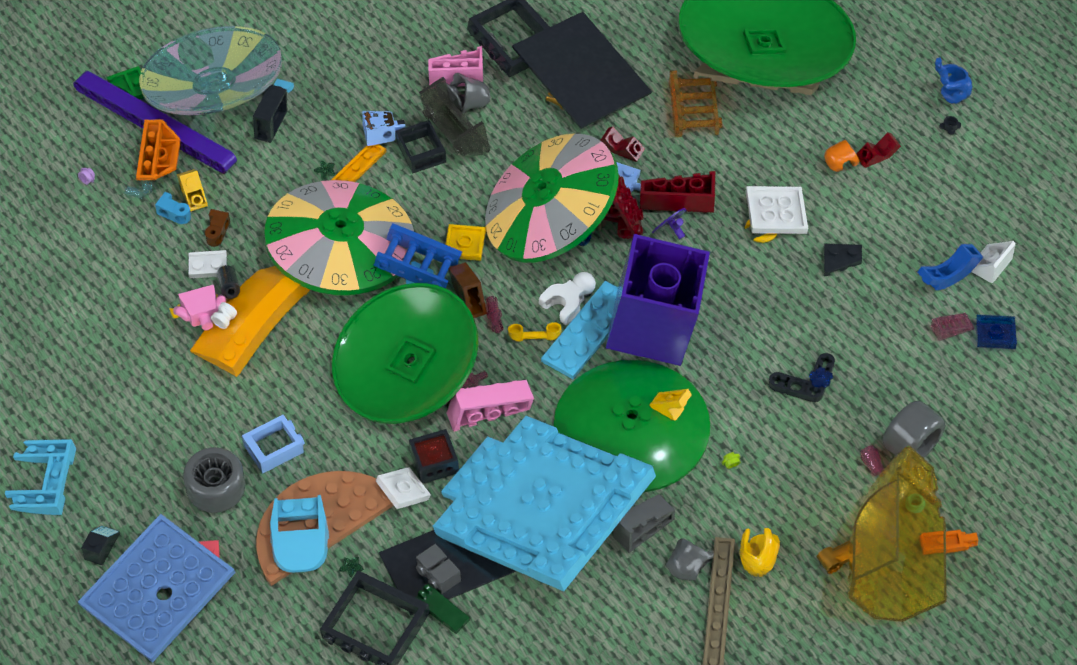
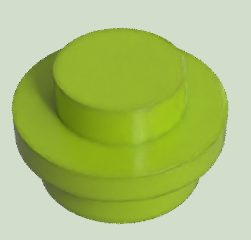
[721,452,741,469]

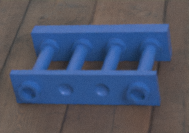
[373,223,462,288]

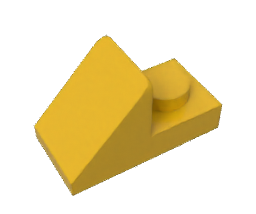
[650,389,692,421]

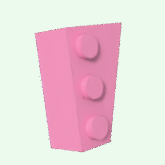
[428,46,483,87]

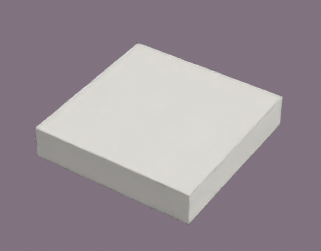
[376,467,431,509]

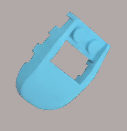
[270,495,329,573]

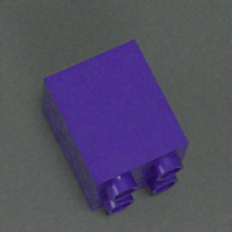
[606,234,710,366]

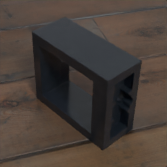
[253,84,288,143]
[396,120,446,174]

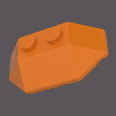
[136,120,181,180]

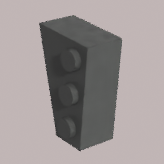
[613,494,675,553]

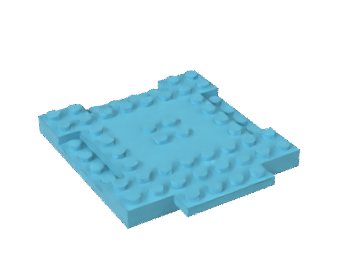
[433,416,656,592]

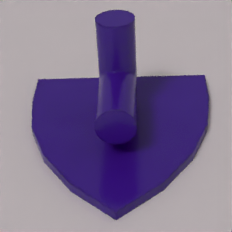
[652,208,686,240]

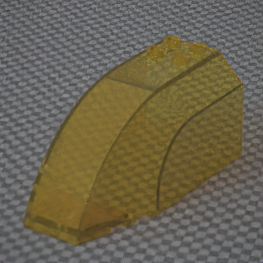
[848,445,947,622]

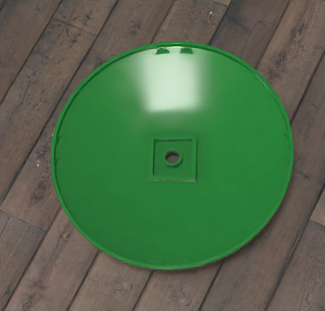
[678,0,856,87]

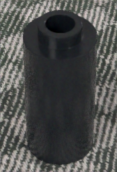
[217,265,240,299]

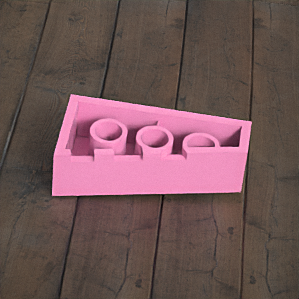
[446,380,534,432]

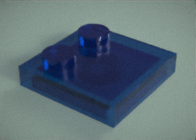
[976,315,1017,349]

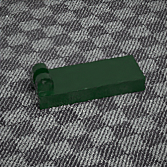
[415,584,470,634]

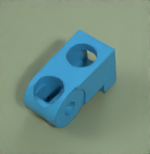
[155,192,191,224]

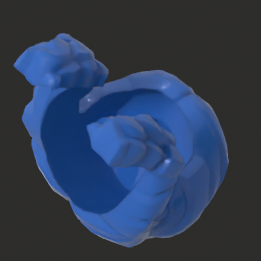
[935,58,973,104]

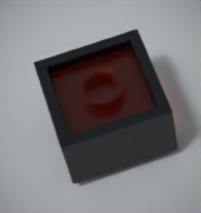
[409,429,459,484]

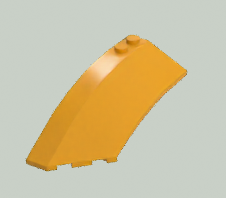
[190,266,310,377]

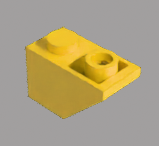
[177,169,208,211]

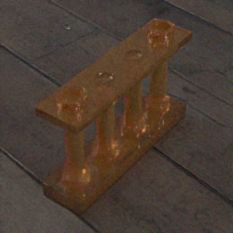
[669,70,722,137]

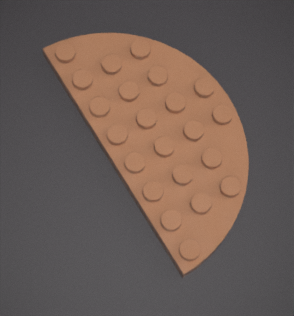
[256,471,394,586]

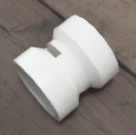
[211,302,237,329]

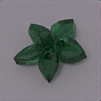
[314,160,335,180]
[339,557,364,578]

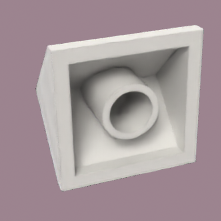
[971,241,1015,283]

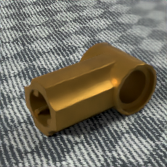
[817,540,861,574]

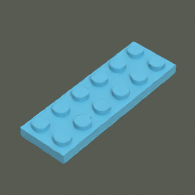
[541,281,618,379]

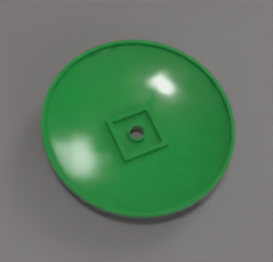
[332,283,478,424]
[554,360,710,493]

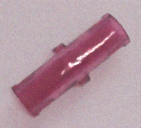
[486,296,504,333]

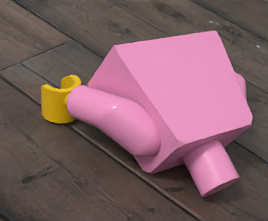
[169,285,228,330]

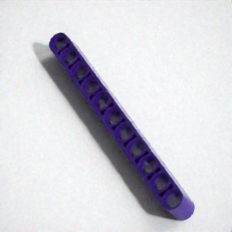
[73,71,237,174]

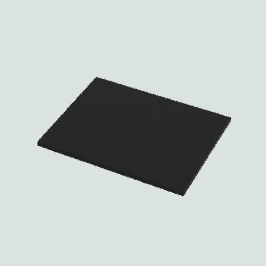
[512,12,652,129]

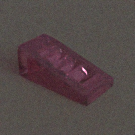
[931,313,974,341]

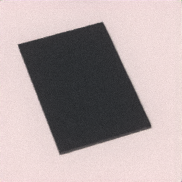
[379,530,516,616]

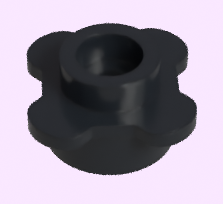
[939,116,961,135]

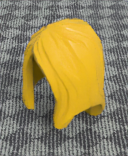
[740,528,780,577]

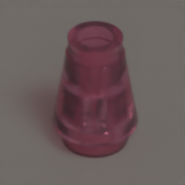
[860,445,885,476]

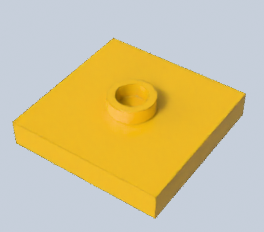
[445,224,486,261]

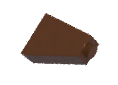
[449,262,487,318]

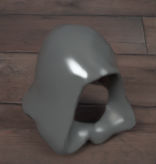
[449,73,490,114]
[665,539,714,581]

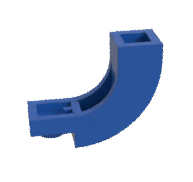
[918,244,983,290]

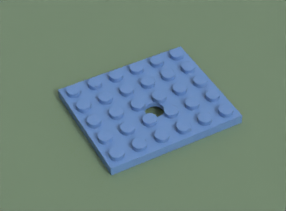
[78,514,236,663]

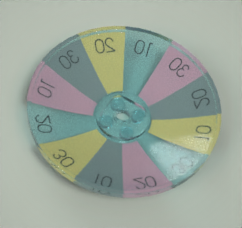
[139,26,282,115]

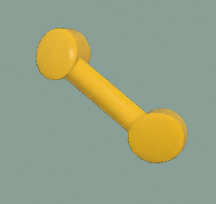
[508,322,562,342]

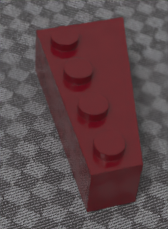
[640,171,716,213]

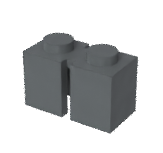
[416,544,461,594]

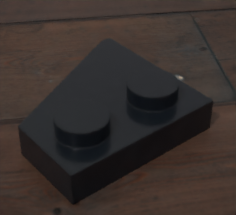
[824,243,862,276]

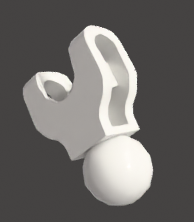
[539,272,596,325]

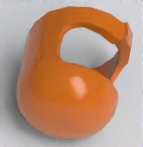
[824,140,859,172]

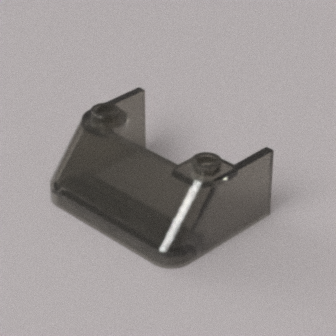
[419,77,490,156]

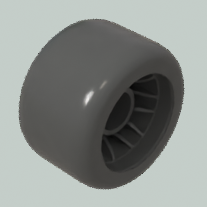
[883,401,946,465]
[183,447,245,513]

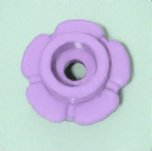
[78,168,95,185]

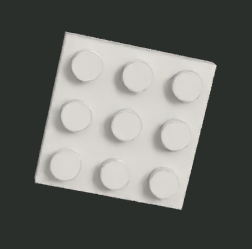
[746,186,808,234]

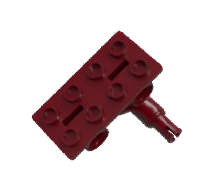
[603,175,644,239]

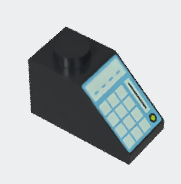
[81,526,120,566]

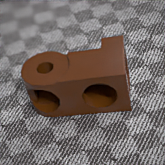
[205,209,230,247]

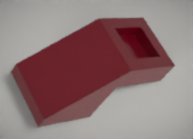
[600,126,645,162]
[856,132,901,168]

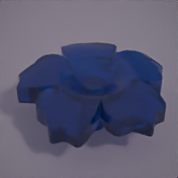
[809,367,833,388]

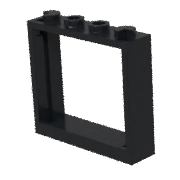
[467,0,550,78]
[320,570,430,665]

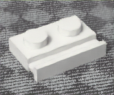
[189,250,227,278]

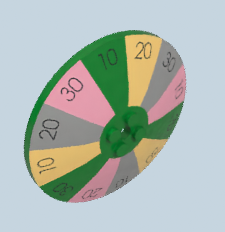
[485,134,619,263]
[264,180,414,295]

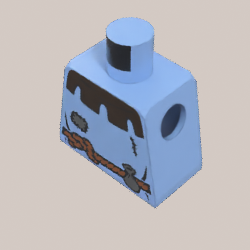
[362,111,405,146]

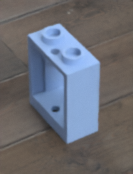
[242,415,305,474]

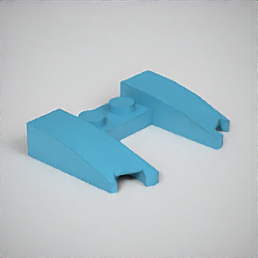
[5,439,76,515]

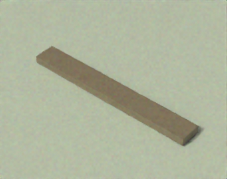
[703,537,735,665]

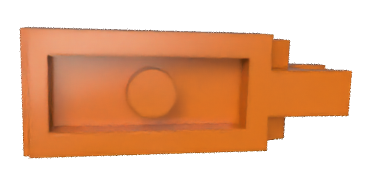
[920,529,978,556]

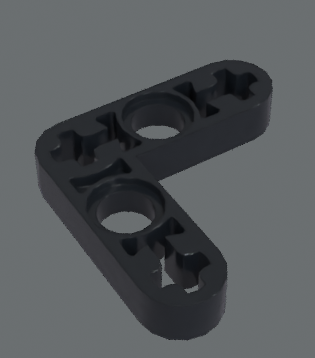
[768,353,835,402]

